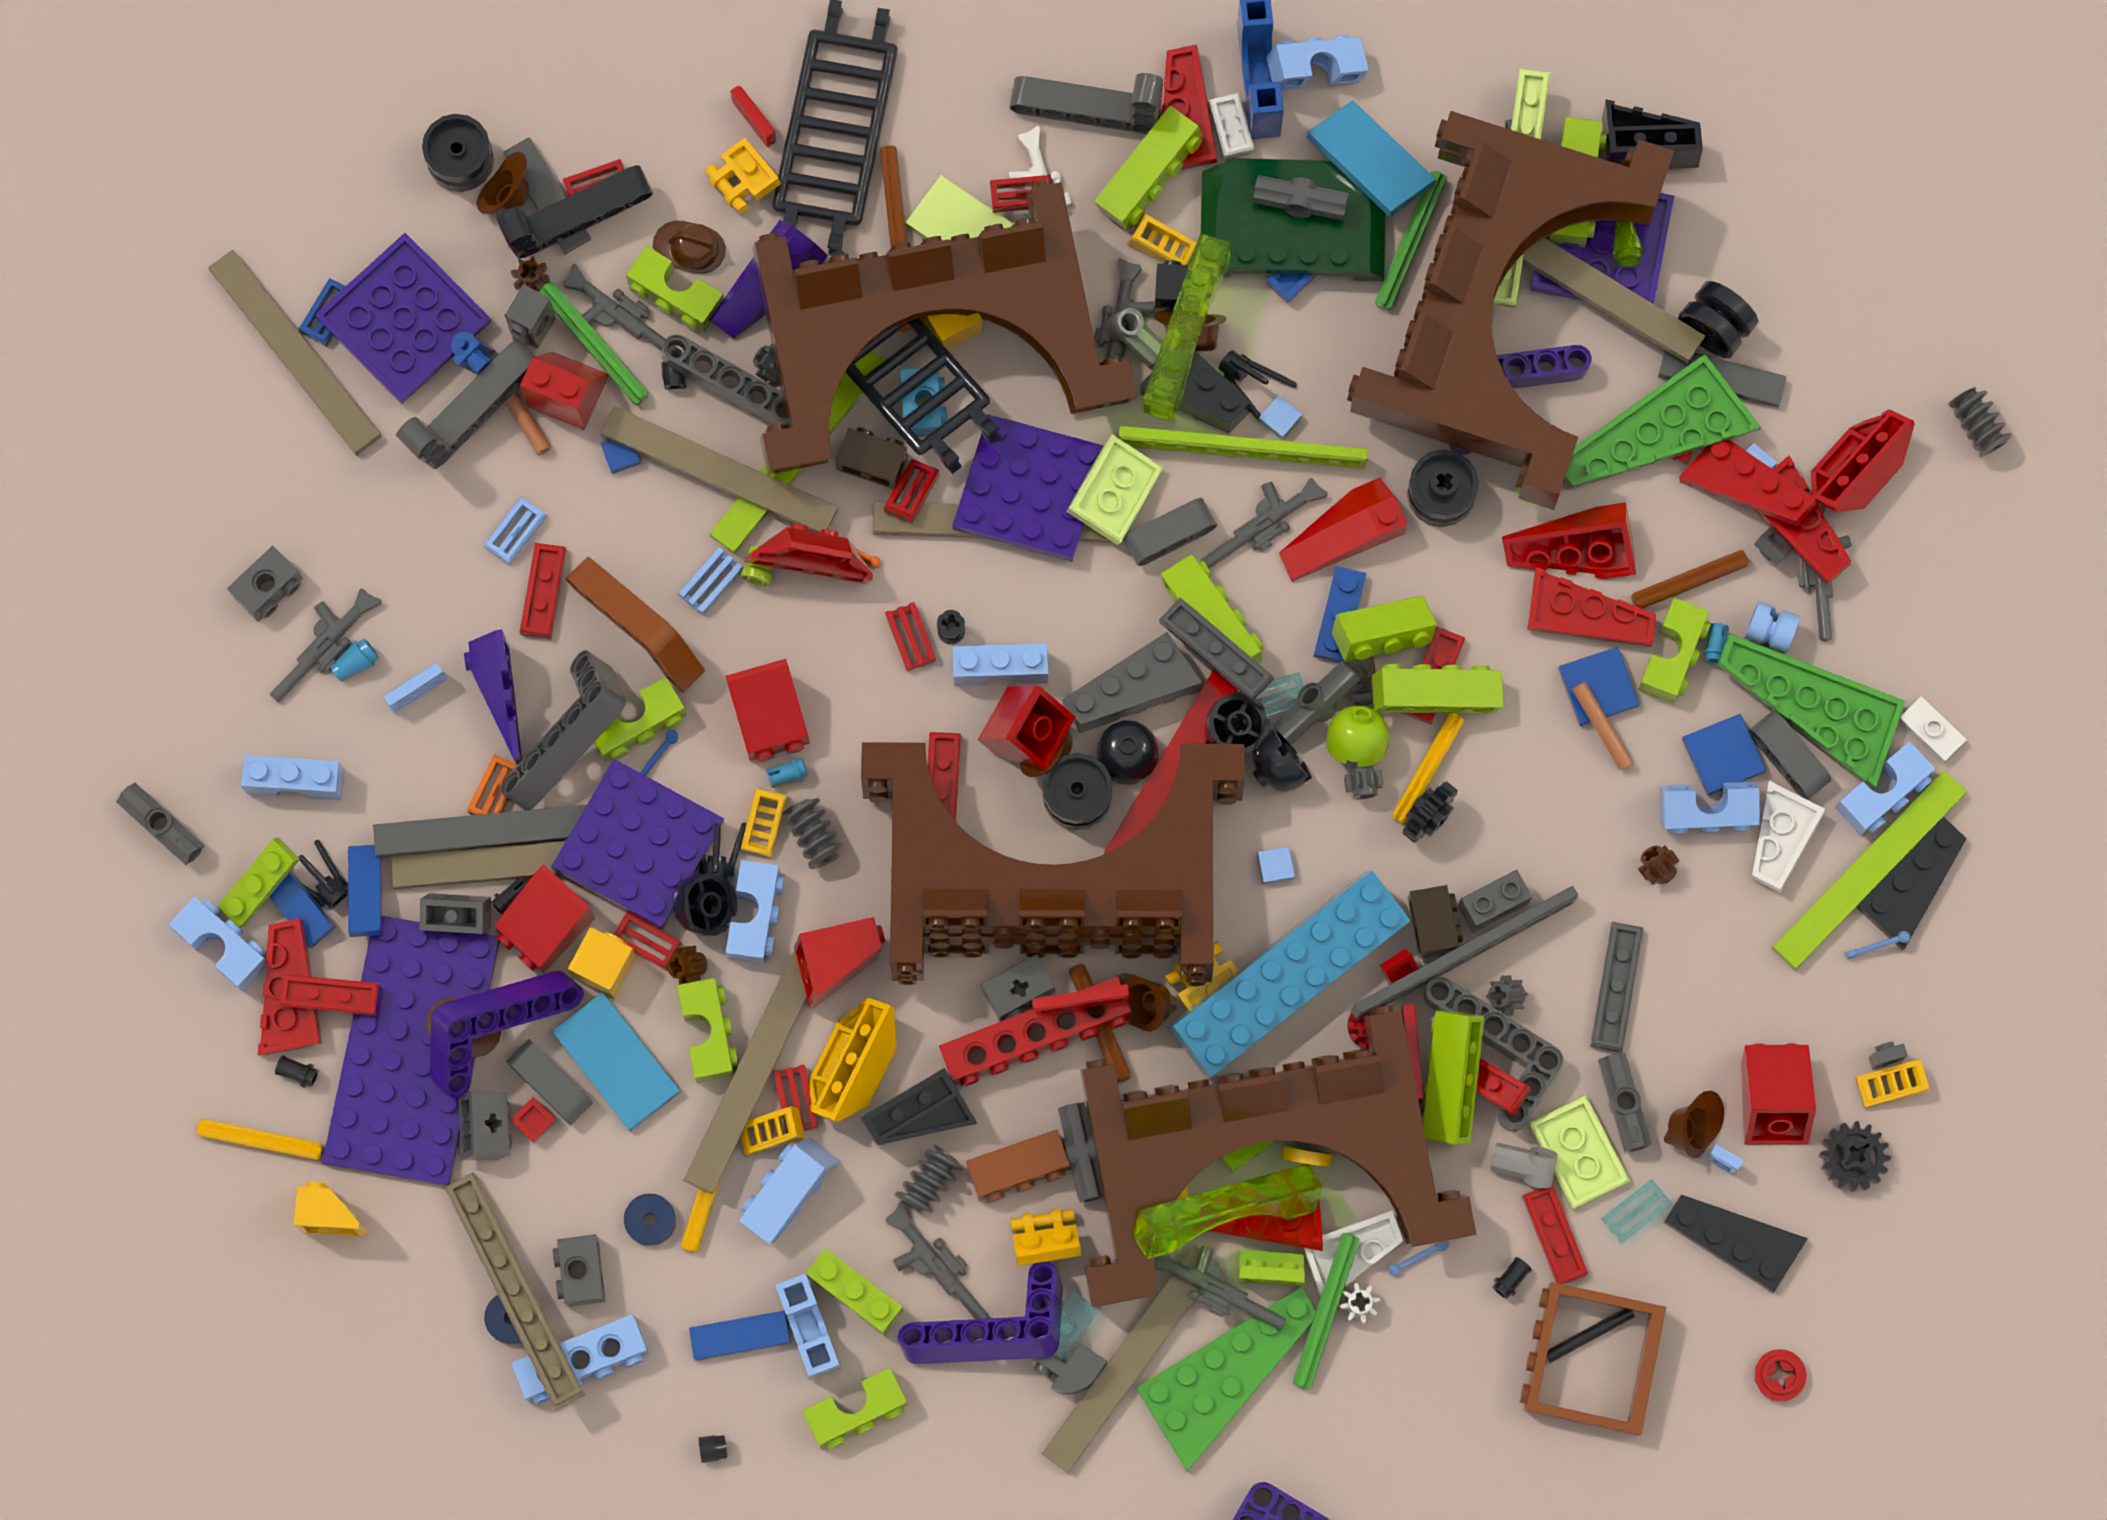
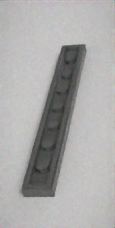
[373,805,586,858]
[1350,885,1578,1021]

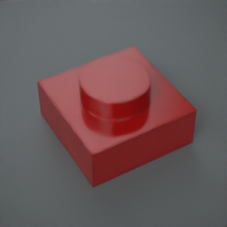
[1379,948,1419,985]
[510,1097,556,1143]

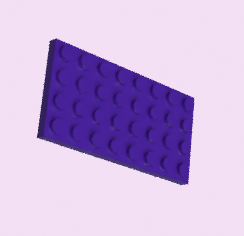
[322,916,500,1186]

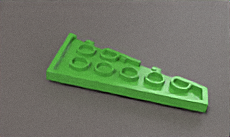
[1565,354,1761,488]
[1717,634,1905,789]
[1136,1287,1316,1472]

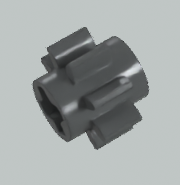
[753,344,780,383]
[1344,764,1384,799]
[1486,975,1528,1015]

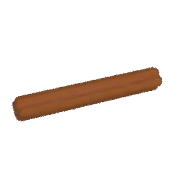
[880,145,907,248]
[1631,550,1749,609]
[1069,963,1131,1083]

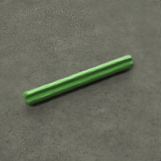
[1375,171,1447,310]
[539,282,648,405]
[1293,1233,1360,1389]

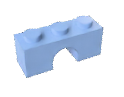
[1266,35,1369,90]
[953,643,1048,686]
[1835,741,1935,836]
[241,755,344,800]
[1660,781,1760,833]
[726,860,785,964]
[168,896,266,992]
[775,1274,841,1380]

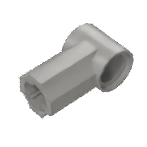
[1106,308,1168,366]
[1490,1142,1558,1188]

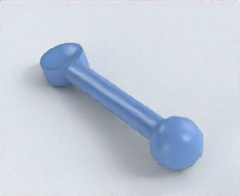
[1845,931,1910,959]
[1388,1240,1449,1276]

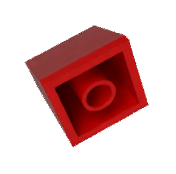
[520,351,609,430]
[725,658,810,762]
[977,685,1076,771]
[494,864,595,973]
[794,917,885,1008]
[1741,1043,1816,1145]

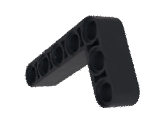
[495,165,653,259]

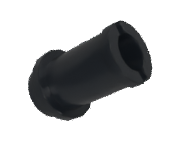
[491,877,527,915]
[275,1055,318,1088]
[1492,1257,1532,1299]

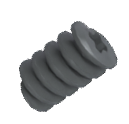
[1948,387,2012,457]
[783,798,842,869]
[895,1144,963,1216]

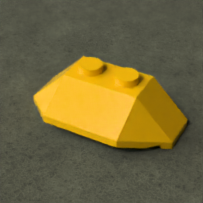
[809,997,897,1123]

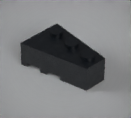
[1602,99,1703,169]
[1140,341,1251,434]
[860,1068,977,1145]

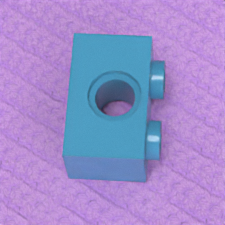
[900,368,947,437]

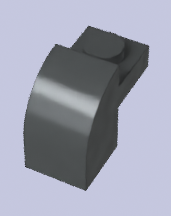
[1031,1343,1107,1395]

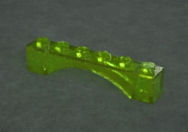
[1143,234,1230,421]
[1132,1164,1323,1259]

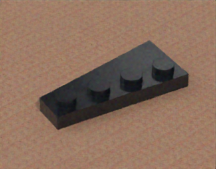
[1856,817,1967,951]
[1663,1195,1808,1294]

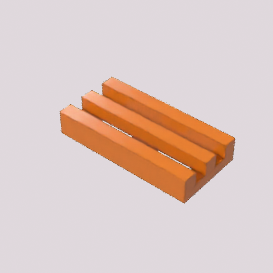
[467,755,517,815]

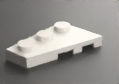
[1752,781,1825,893]
[1303,1210,1403,1298]

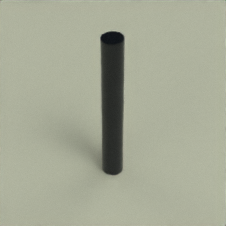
[1546,1309,1635,1363]

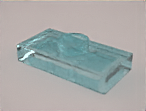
[1038,1291,1100,1362]

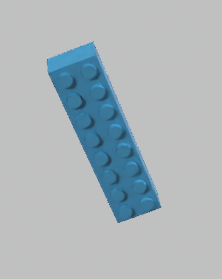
[1167,870,1411,1077]

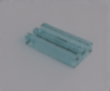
[1239,672,1304,716]
[1601,1179,1672,1244]

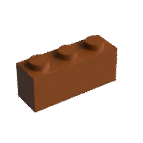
[966,1129,1070,1203]

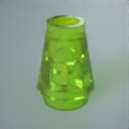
[1613,221,1644,267]

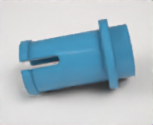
[1703,623,1729,665]
[766,757,808,789]

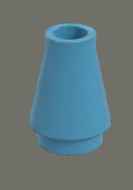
[330,638,379,682]

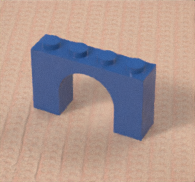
[1237,0,1284,139]

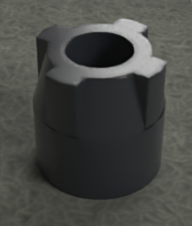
[661,362,686,390]
[698,1435,727,1463]

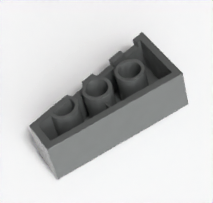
[1062,632,1202,733]

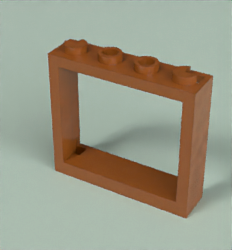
[1520,1282,1666,1436]

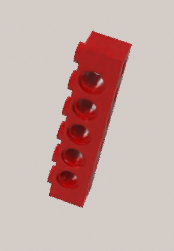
[939,976,1134,1087]

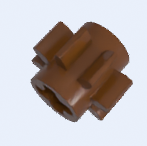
[511,256,550,292]
[1638,845,1680,884]
[668,945,707,985]

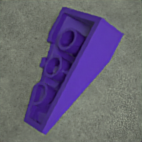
[709,219,828,338]
[464,629,522,765]

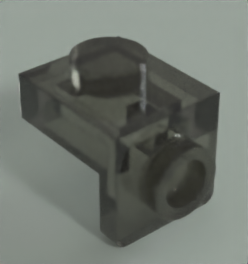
[1343,657,1376,706]

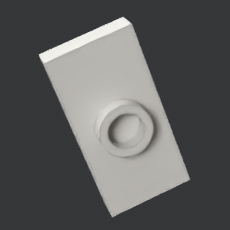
[1209,93,1254,159]
[1899,696,1967,763]

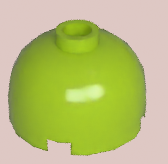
[1326,706,1389,767]

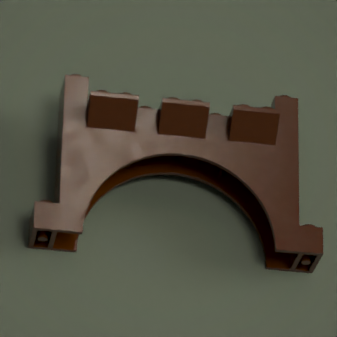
[1347,111,1674,510]
[752,179,1138,475]
[861,742,1244,987]
[1080,1005,1477,1307]

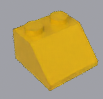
[294,1182,368,1237]

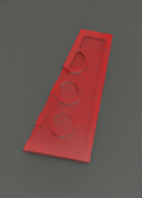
[1161,44,1218,170]
[1679,440,1817,527]
[1751,455,1851,585]
[1527,567,1656,647]
[258,918,322,1056]
[1191,1191,1323,1251]

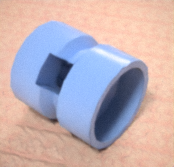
[1744,601,1800,654]

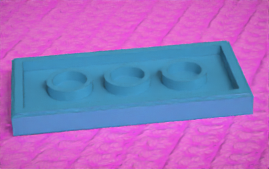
[1307,100,1436,217]
[552,992,681,1131]

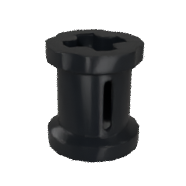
[937,610,965,645]

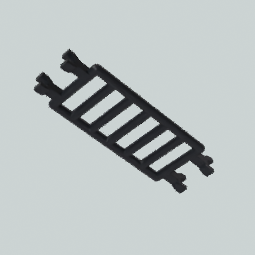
[772,0,898,255]
[831,248,1001,474]

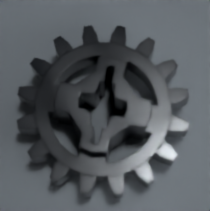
[1402,781,1458,843]
[1819,1121,1891,1192]

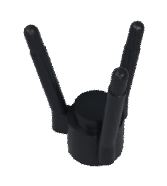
[1218,350,1297,419]
[699,822,747,881]
[298,840,348,909]

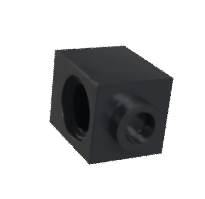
[1154,260,1188,310]

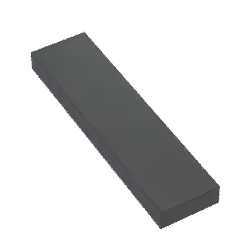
[503,137,591,255]
[1658,350,1787,408]
[1159,597,1274,702]
[1590,922,1643,1052]

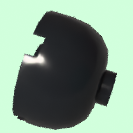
[1205,692,1270,755]
[1096,720,1159,785]
[1253,728,1313,792]
[673,873,737,936]

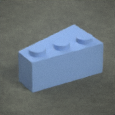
[739,1137,840,1244]

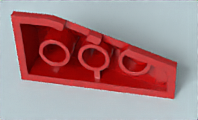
[1279,478,1408,582]
[1502,502,1636,579]

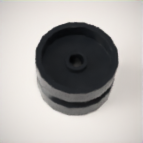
[422,114,494,192]
[1678,281,1759,359]
[1407,449,1479,527]
[1043,753,1112,830]

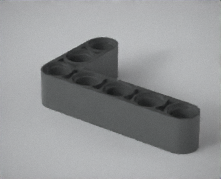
[1009,73,1163,134]
[661,334,789,429]
[396,339,536,469]
[500,650,626,810]
[1424,977,1563,1132]

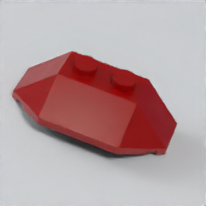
[1811,409,1915,512]
[745,524,873,584]

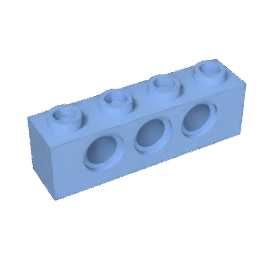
[511,1314,649,1404]

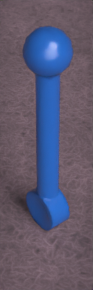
[639,730,678,775]

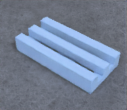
[484,497,547,565]
[678,547,743,615]
[384,663,447,713]

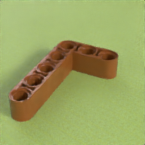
[565,556,705,693]

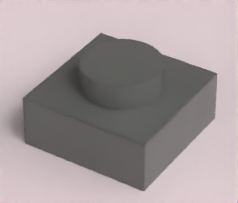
[1754,527,1792,564]
[1869,1041,1908,1070]

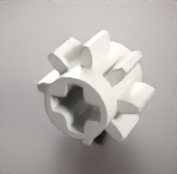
[1339,1283,1380,1324]

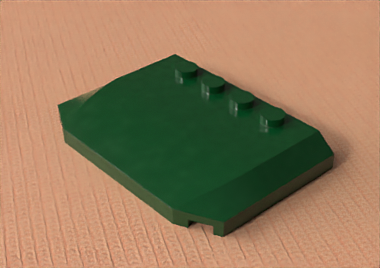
[1199,158,1385,282]

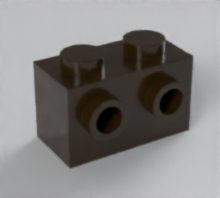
[836,427,908,489]
[1408,885,1463,959]

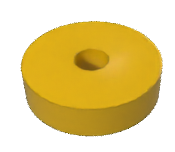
[1281,1146,1333,1167]

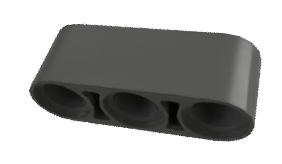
[1124,498,1217,566]
[1748,711,1831,800]
[506,1039,593,1126]

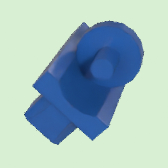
[451,332,496,375]

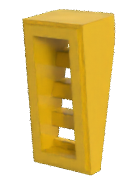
[1127,213,1198,265]
[741,787,788,857]
[1855,1059,1929,1108]
[740,1106,806,1156]

